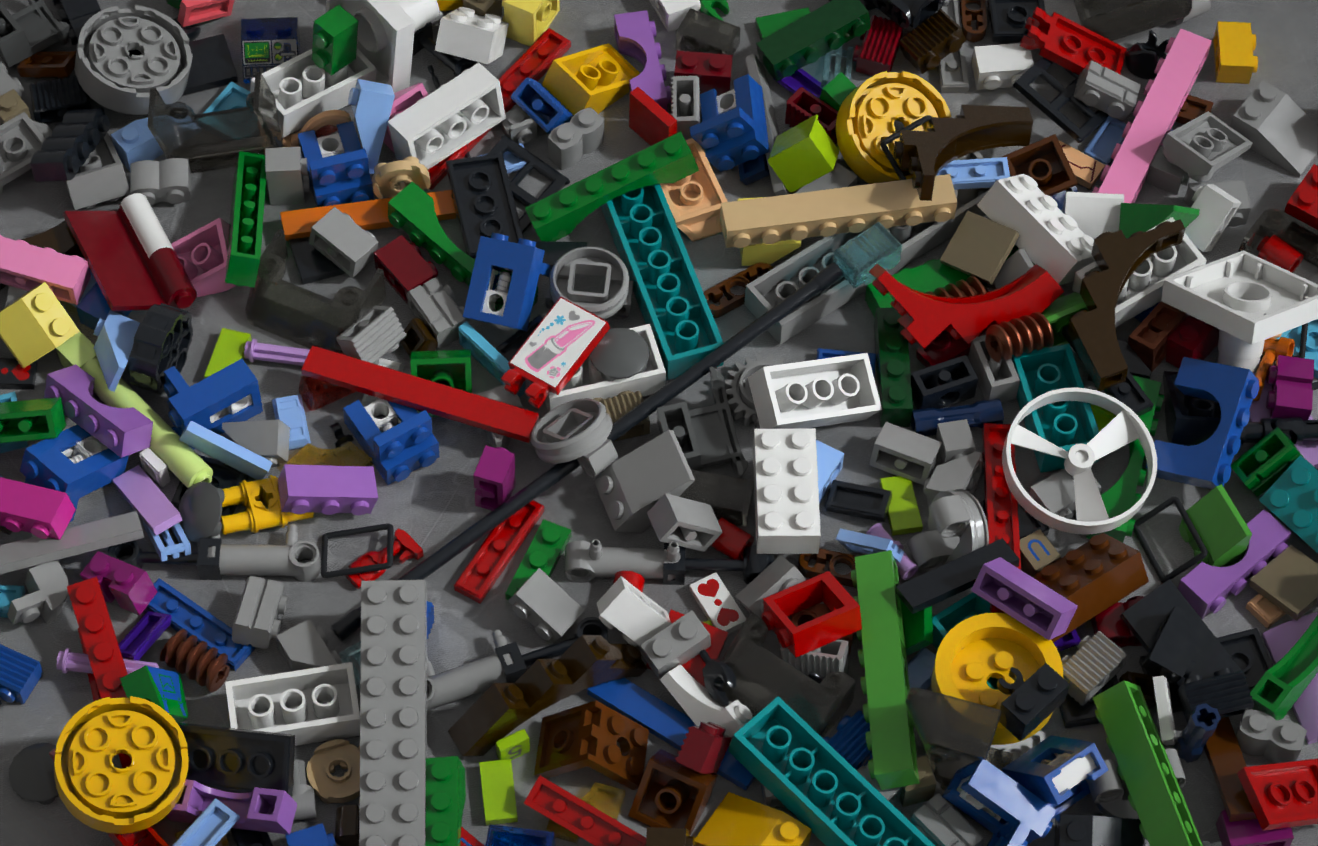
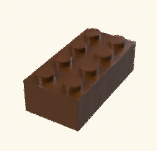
[1032,533,1149,643]

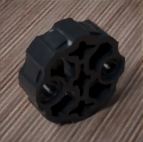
[128,303,193,394]

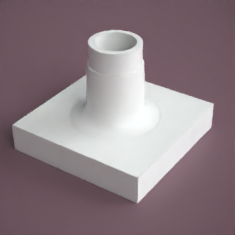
[326,0,439,93]
[1161,250,1318,373]

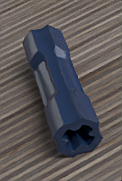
[911,399,1004,436]
[1173,703,1221,763]

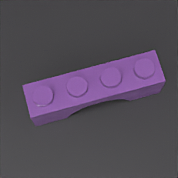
[614,10,671,111]
[44,364,153,458]
[1178,509,1291,619]
[166,779,297,835]

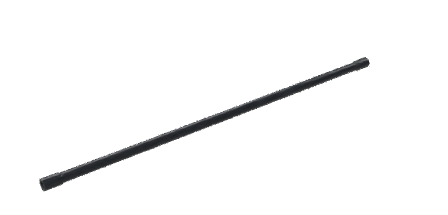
[331,262,843,641]

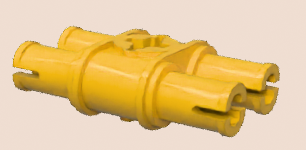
[220,475,314,535]

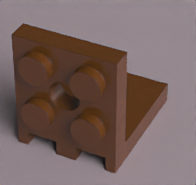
[534,700,649,790]

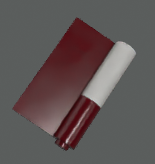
[63,193,197,311]

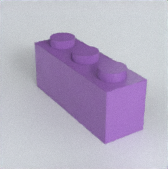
[278,464,378,515]
[971,557,1078,640]

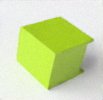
[768,114,840,192]

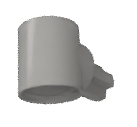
[292,759,317,820]

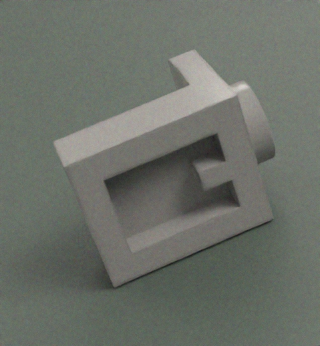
[499,107,537,144]

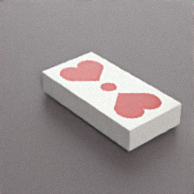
[689,572,747,634]

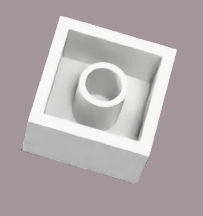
[435,7,509,64]

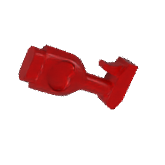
[345,528,424,589]

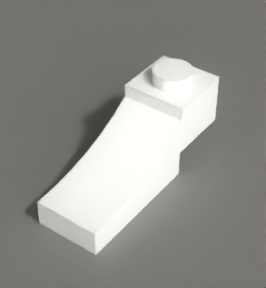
[659,664,753,747]

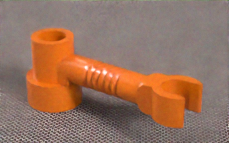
[1253,337,1295,401]

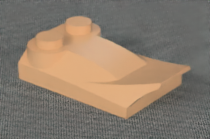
[660,138,728,242]

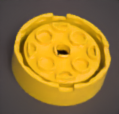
[836,71,952,184]
[931,612,1063,745]
[54,696,189,834]

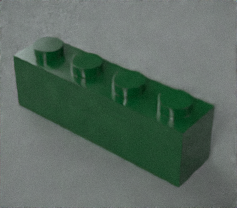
[756,0,871,82]
[874,308,913,427]

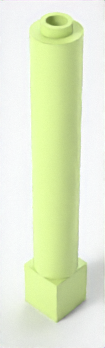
[56,331,213,488]

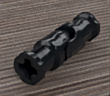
[1240,417,1318,446]

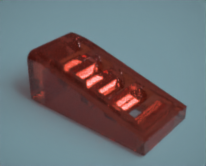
[299,375,356,411]

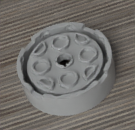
[75,5,193,115]

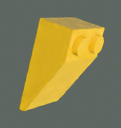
[542,43,640,115]
[695,792,812,846]

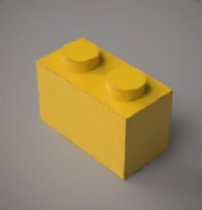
[1213,21,1258,84]

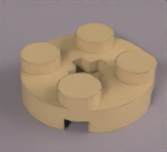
[372,156,431,199]
[306,739,360,804]

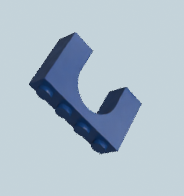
[1146,357,1259,490]

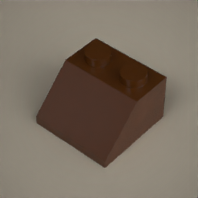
[1002,134,1078,196]
[628,749,718,836]

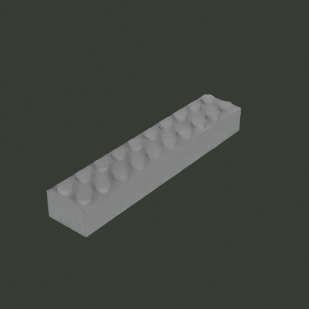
[744,151,990,344]
[359,580,427,846]

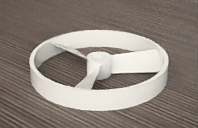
[1002,387,1157,535]

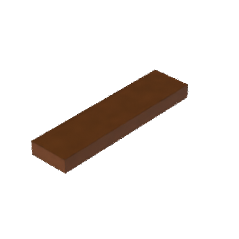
[1204,717,1257,822]

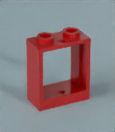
[762,571,862,658]

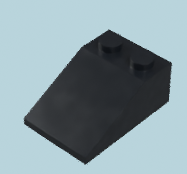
[1163,371,1221,446]
[1054,814,1150,846]

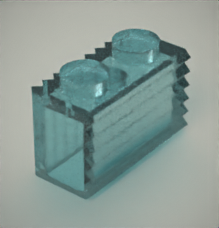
[833,222,902,288]

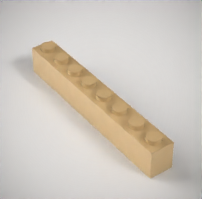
[720,174,957,248]

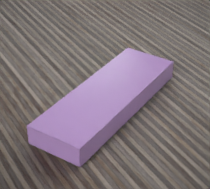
[113,465,182,535]

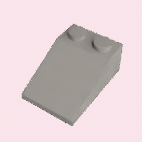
[1230,80,1318,178]
[64,132,131,210]
[594,430,695,533]

